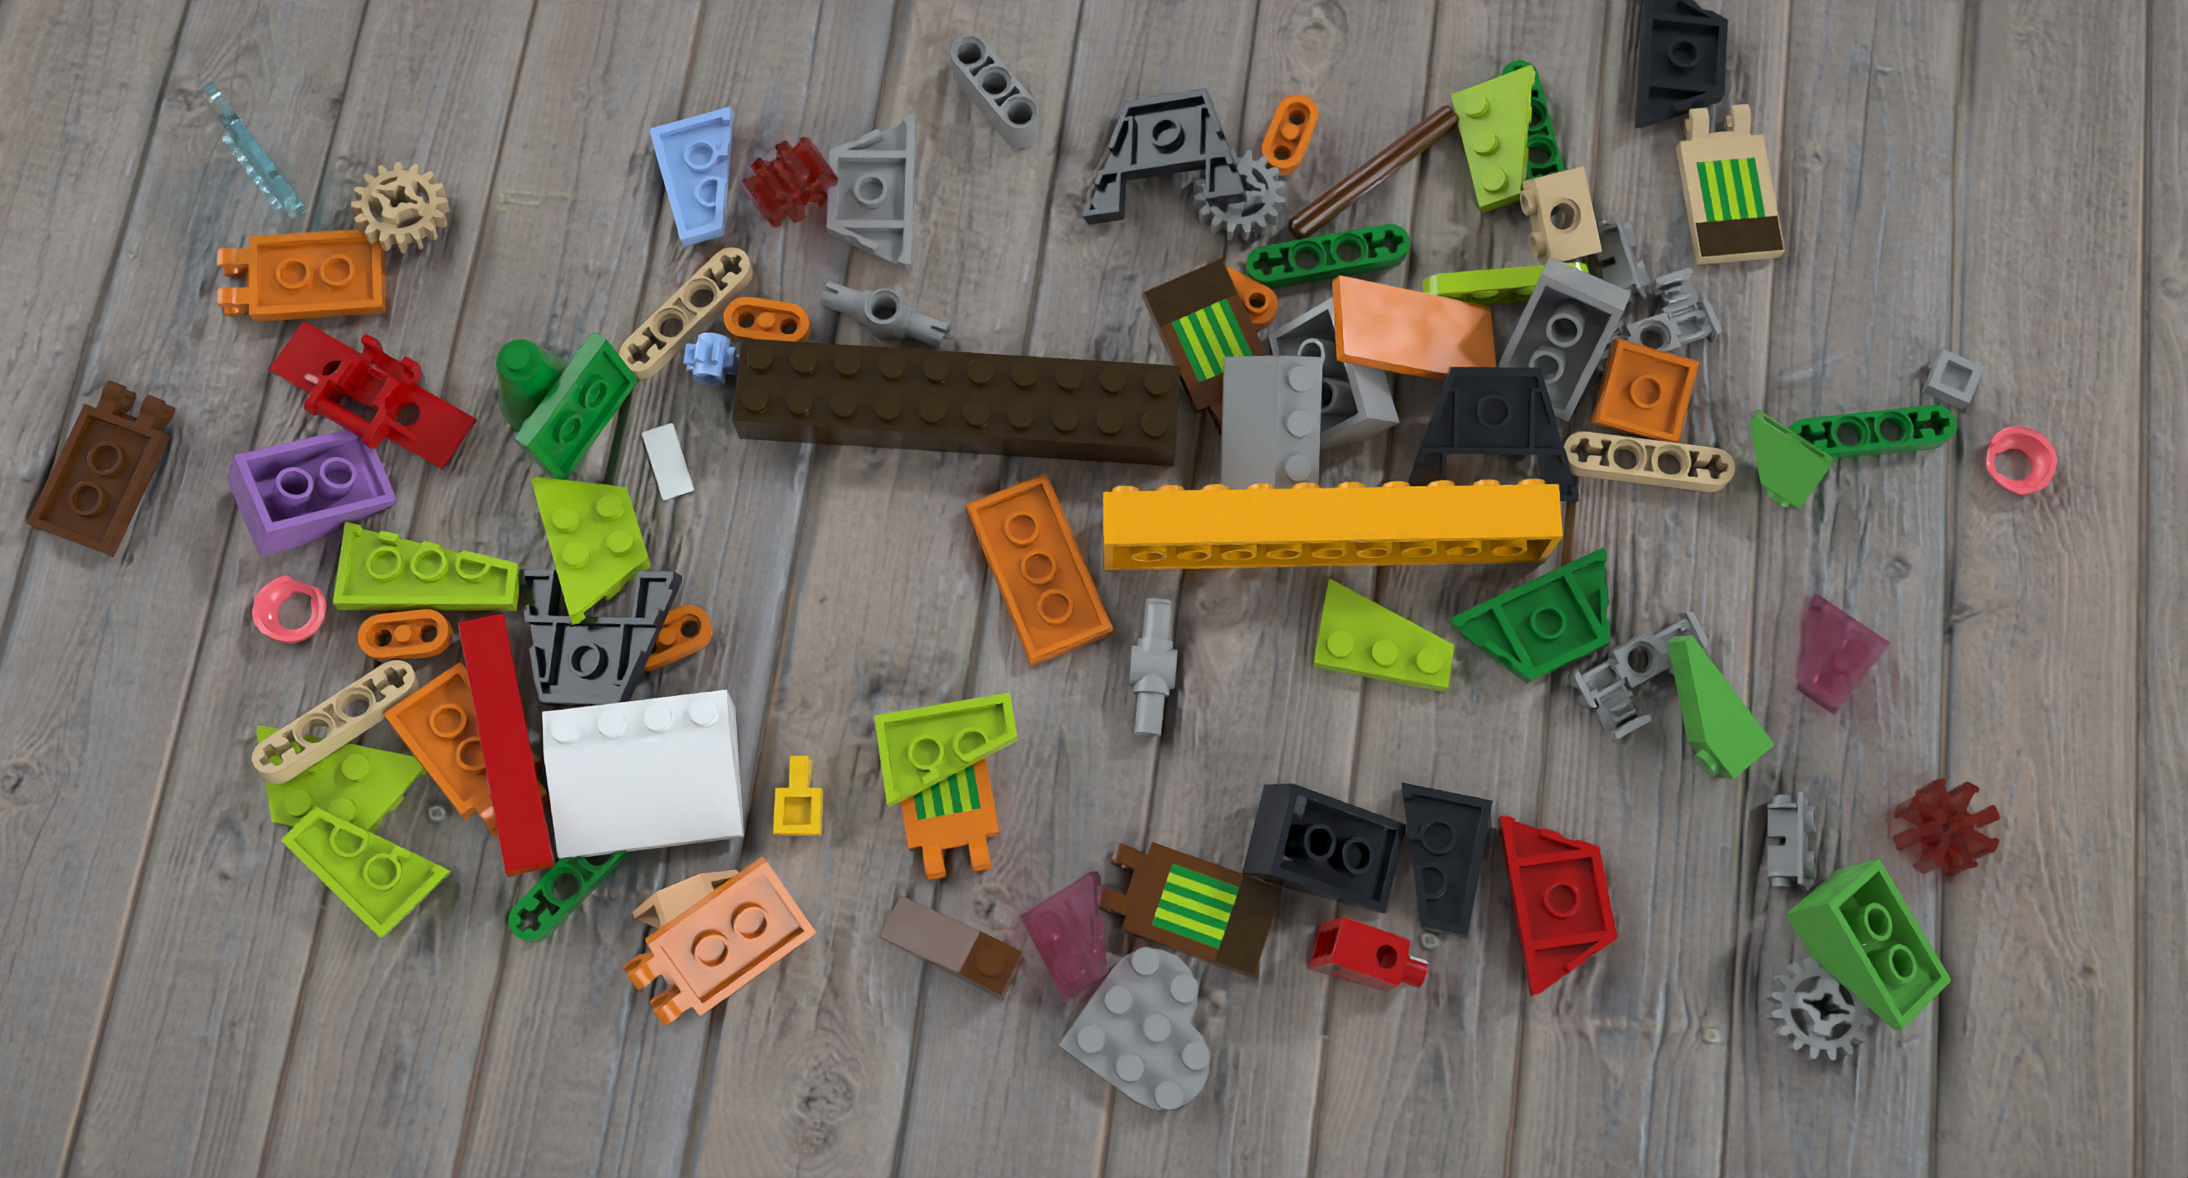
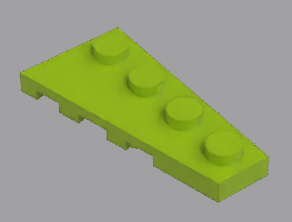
[333,522,521,611]

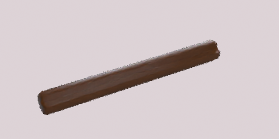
[1287,105,1458,240]

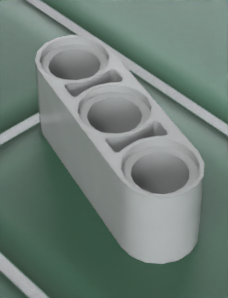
[950,34,1040,148]

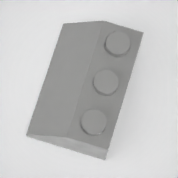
[1268,297,1399,451]
[1220,355,1323,490]

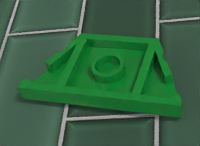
[1448,547,1610,684]

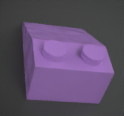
[227,430,397,557]

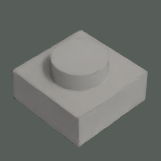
[1922,349,1984,410]

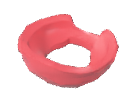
[1986,425,2057,496]
[252,575,327,644]

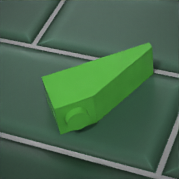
[1668,636,1775,779]

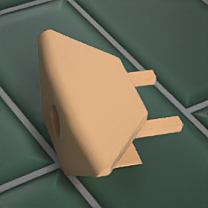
[632,869,738,929]

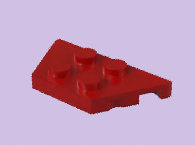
[1497,816,1618,996]

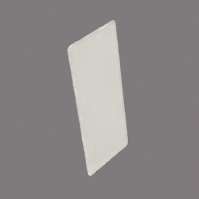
[642,423,694,500]

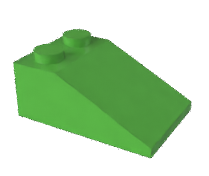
[1786,858,1952,1030]

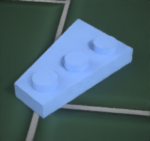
[649,106,733,247]

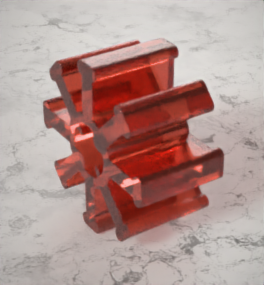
[742,137,839,227]
[1893,778,2000,877]

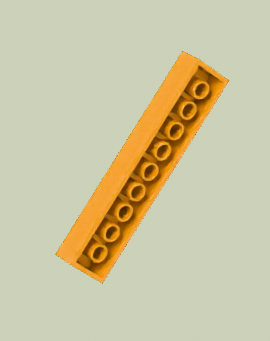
[1103,479,1563,570]

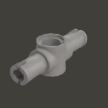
[820,280,951,350]
[1129,598,1177,737]

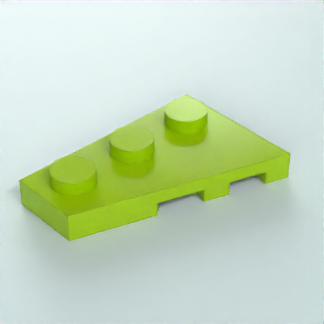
[1451,65,1535,213]
[1312,578,1455,692]
[874,693,1018,808]
[280,806,452,939]

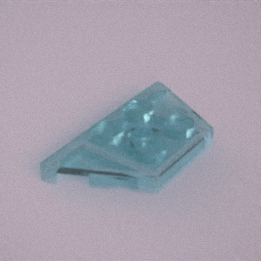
[197,81,308,220]

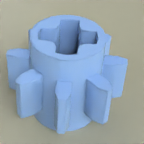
[683,333,740,386]

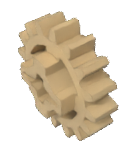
[351,162,450,253]

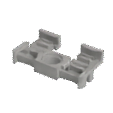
[1592,267,1722,379]
[1568,612,1708,739]

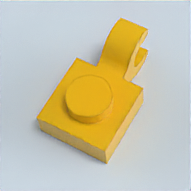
[773,756,823,836]

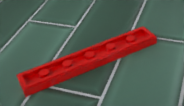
[458,613,555,877]

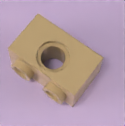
[1520,166,1602,265]

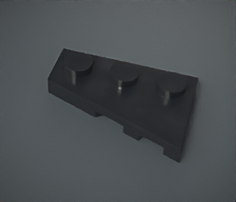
[1402,783,1493,939]

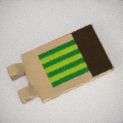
[1676,104,1785,265]

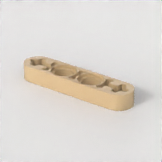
[619,247,753,380]
[1563,432,1735,492]
[252,660,419,784]

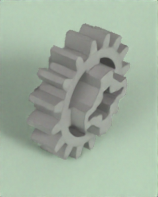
[1193,149,1285,241]
[1765,957,1874,1062]

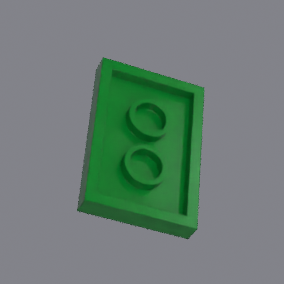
[514,332,639,480]

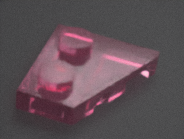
[1796,593,1890,715]
[1020,871,1108,999]

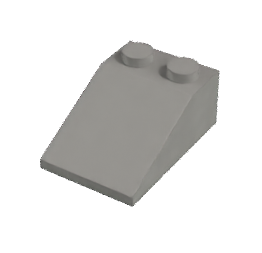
[1498,257,1631,422]

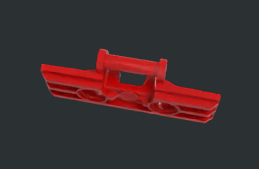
[268,321,477,470]

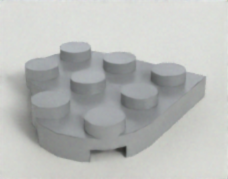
[1058,947,1211,1111]

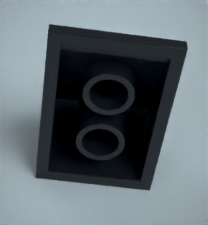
[1242,783,1407,914]

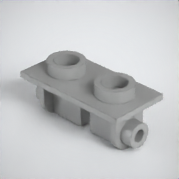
[1596,210,1651,303]
[1767,792,1817,892]

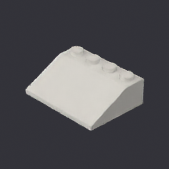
[542,690,744,860]

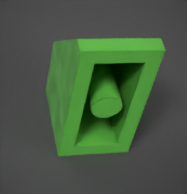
[1749,409,1833,509]

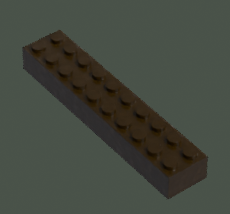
[732,338,1181,466]

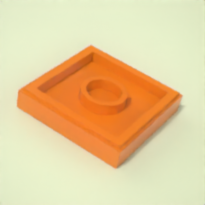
[1591,338,1699,443]

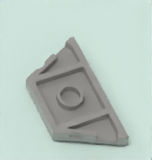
[827,115,917,271]

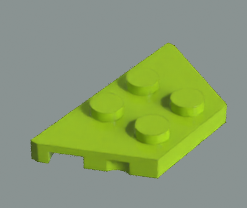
[530,477,651,625]
[256,725,427,833]

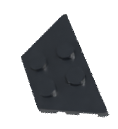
[1635,0,1728,128]

